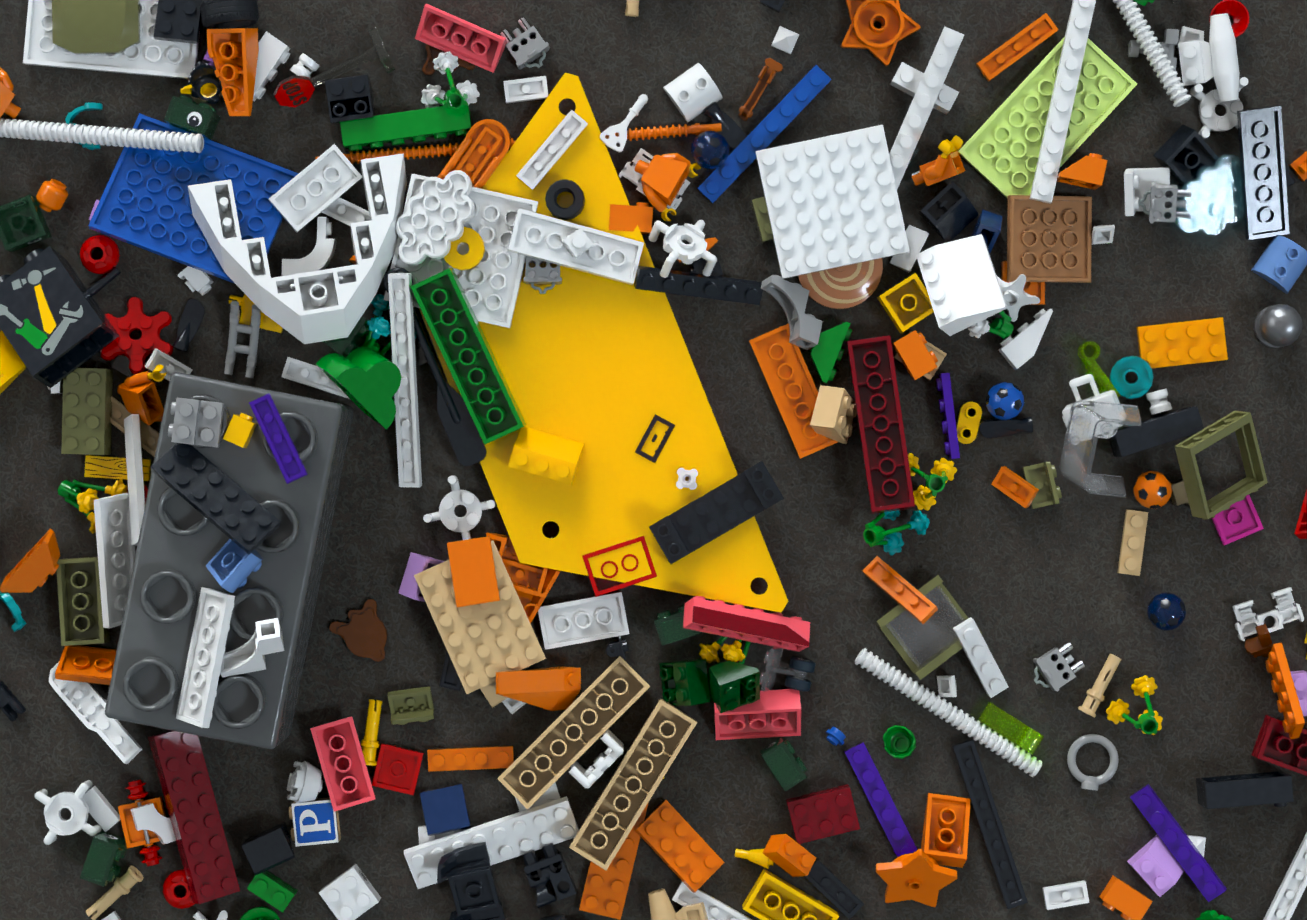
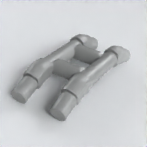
[224,301,261,378]

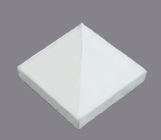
[771,26,799,54]
[1092,225,1115,245]
[937,675,957,697]

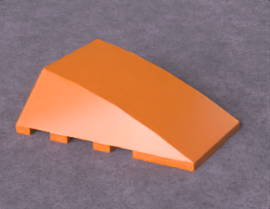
[486,532,561,624]

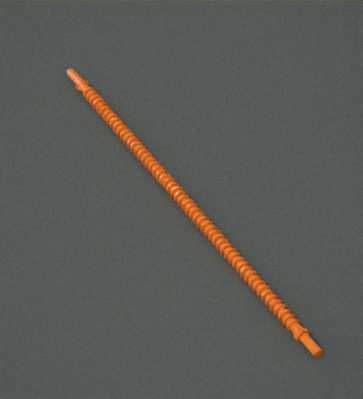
[316,123,722,164]

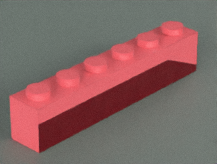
[683,596,810,652]

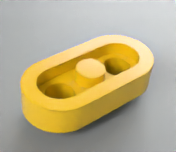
[956,402,982,444]

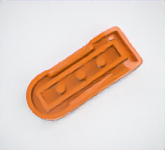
[437,119,511,189]

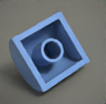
[1251,235,1307,294]
[206,539,263,593]

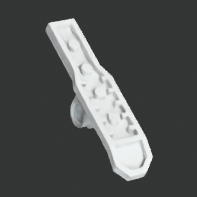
[48,662,142,764]

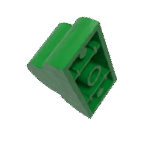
[316,347,401,429]

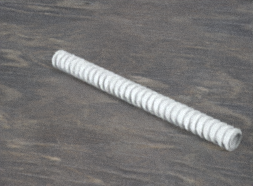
[1113,0,1191,107]
[0,118,204,153]
[855,648,1042,777]

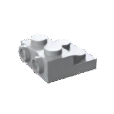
[168,397,224,448]

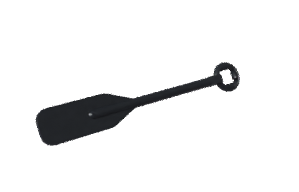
[383,267,487,466]

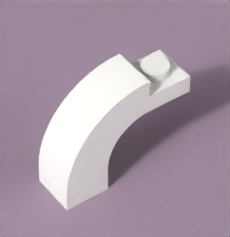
[281,217,337,276]

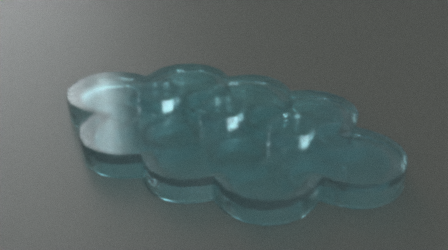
[1175,154,1244,235]

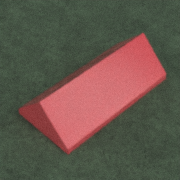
[415,4,507,73]
[310,716,376,812]

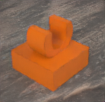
[1289,151,1307,182]

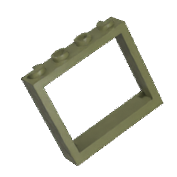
[1174,410,1268,520]

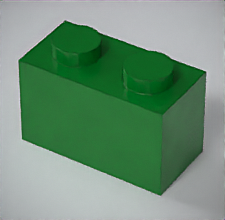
[247,870,298,912]

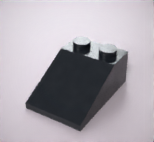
[1153,125,1231,203]

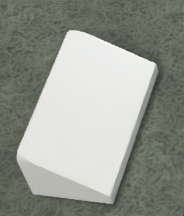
[890,225,929,273]
[82,786,121,832]

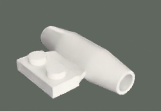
[1178,13,1240,102]

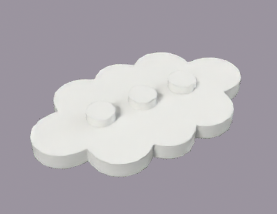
[395,170,475,266]

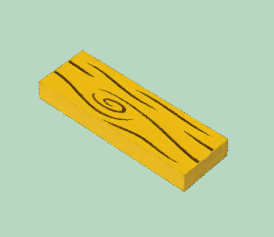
[84,455,151,481]

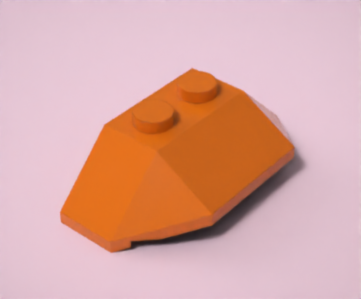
[0,529,60,593]

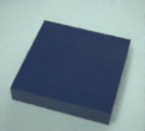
[420,784,471,836]

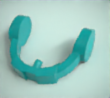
[65,102,103,150]
[0,591,27,632]

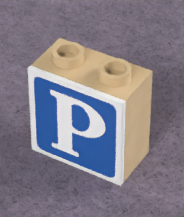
[289,797,341,847]

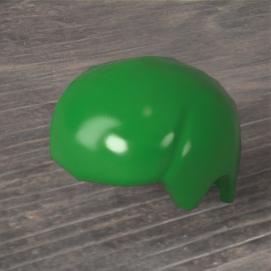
[883,725,916,759]

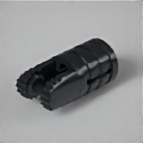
[0,681,26,722]

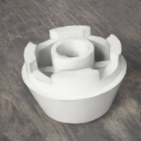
[287,761,323,803]

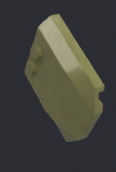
[52,0,140,54]

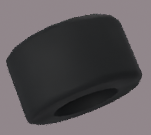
[545,179,585,220]

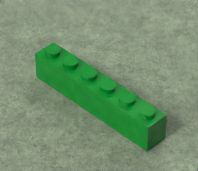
[340,103,472,152]

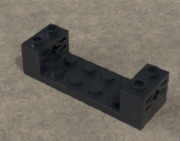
[649,461,784,564]

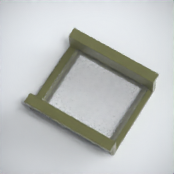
[876,575,982,680]

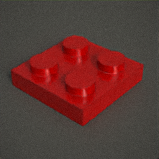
[372,743,424,795]

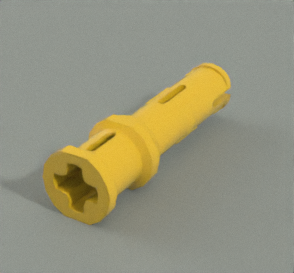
[361,699,383,766]

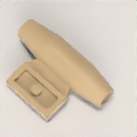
[648,889,708,920]

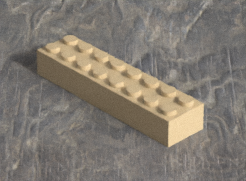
[497,656,651,810]
[569,698,697,870]

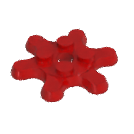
[100,297,173,374]

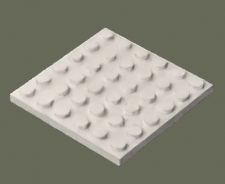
[755,125,910,279]
[384,174,539,328]

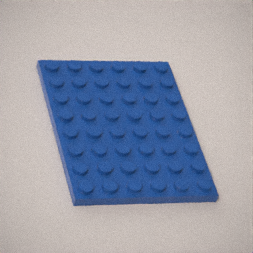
[88,113,299,284]

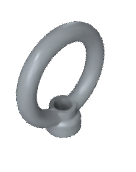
[1067,734,1119,791]

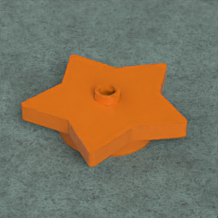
[841,0,921,66]
[876,849,957,907]

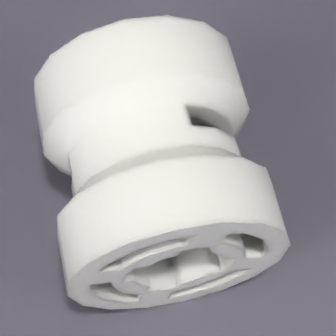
[290,53,320,80]
[1146,388,1172,415]

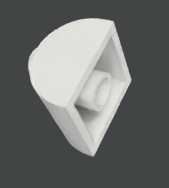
[663,63,723,123]

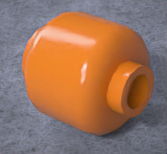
[36,179,68,212]

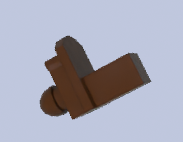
[1245,624,1273,658]

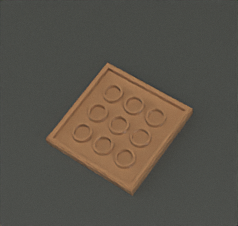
[1007,195,1092,283]

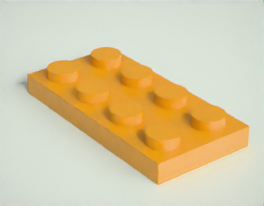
[1137,317,1228,368]

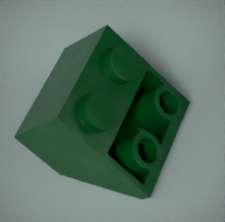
[659,659,711,706]
[709,661,760,713]

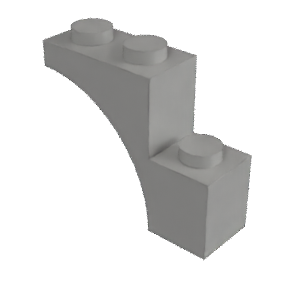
[761,275,823,350]

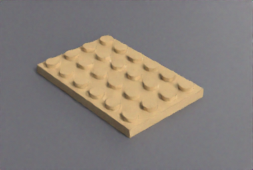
[414,540,546,694]

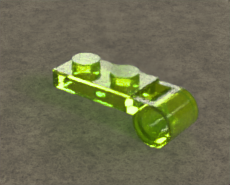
[1078,341,1121,397]
[978,702,1044,755]

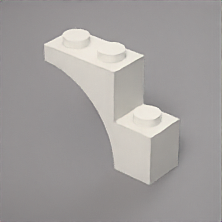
[221,618,284,678]

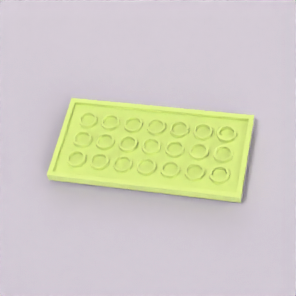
[958,37,1137,199]

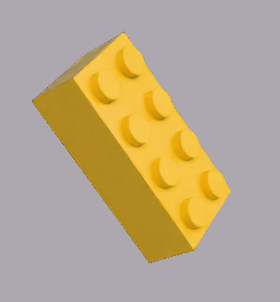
[742,868,839,920]

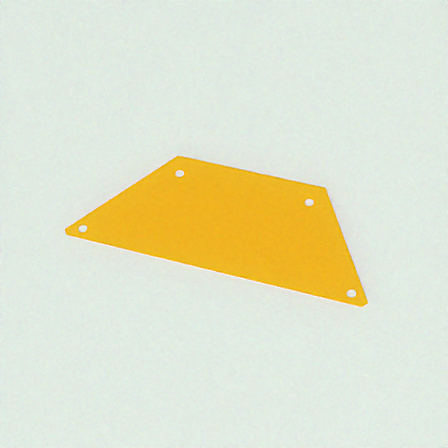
[419,73,788,613]

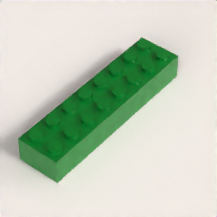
[410,268,526,445]

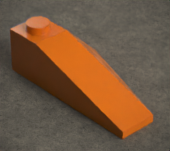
[207,28,259,116]
[496,666,581,711]

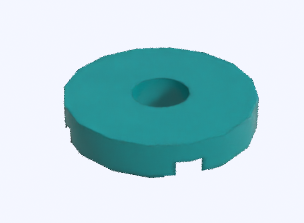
[1110,356,1154,399]

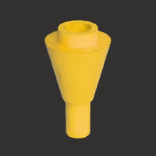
[735,848,774,869]

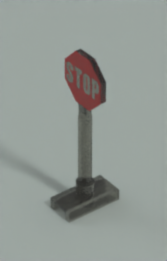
[274,27,395,107]

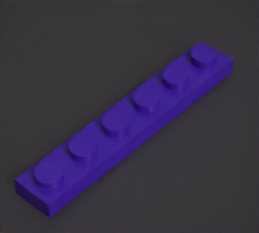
[844,742,917,857]
[1130,784,1227,902]

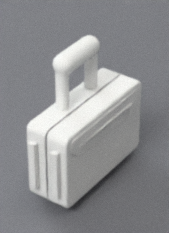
[1062,374,1126,441]

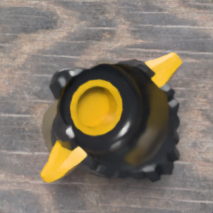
[180,61,223,104]

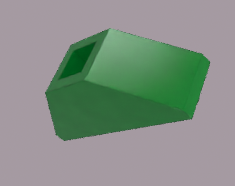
[810,322,852,384]

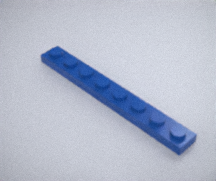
[697,65,832,204]

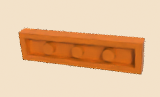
[976,13,1059,82]
[862,556,938,624]
[427,746,514,772]

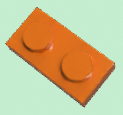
[991,466,1039,508]

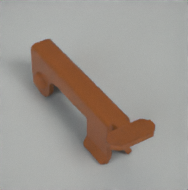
[738,58,783,121]

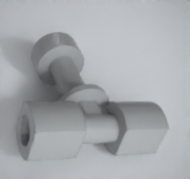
[1128,29,1179,72]

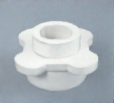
[676,468,698,490]

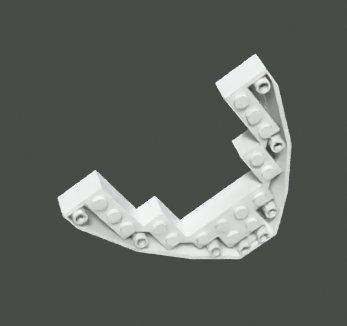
[188,153,407,344]

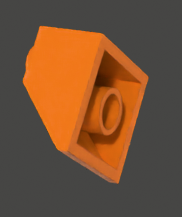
[1056,153,1107,190]

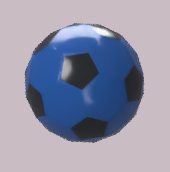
[986,382,1024,420]

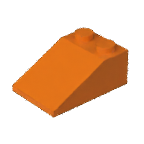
[921,793,971,868]

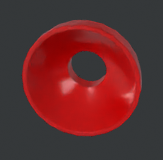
[1209,0,1249,38]
[80,235,120,274]
[163,869,195,909]

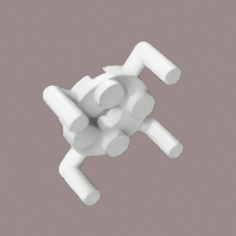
[1190,77,1248,140]
[649,220,717,278]
[423,475,496,540]
[569,729,624,788]
[35,780,101,845]

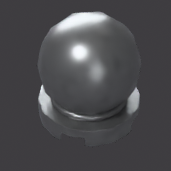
[1253,304,1302,348]

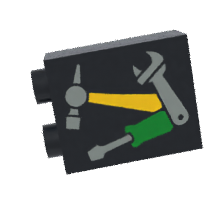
[0,246,119,388]

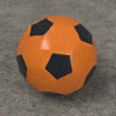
[1133,471,1172,509]

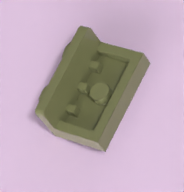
[1022,461,1062,509]
[388,686,434,725]

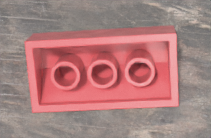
[714,689,801,740]

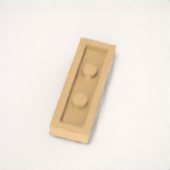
[1117,509,1148,576]

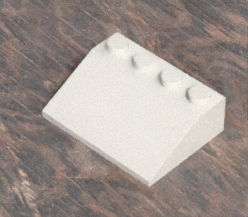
[916,234,1007,336]

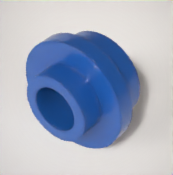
[825,727,846,746]

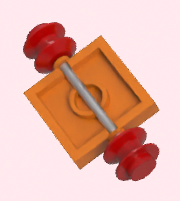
[118,779,166,866]

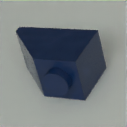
[971,209,1003,255]

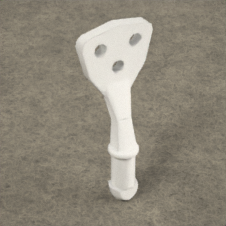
[600,94,648,152]

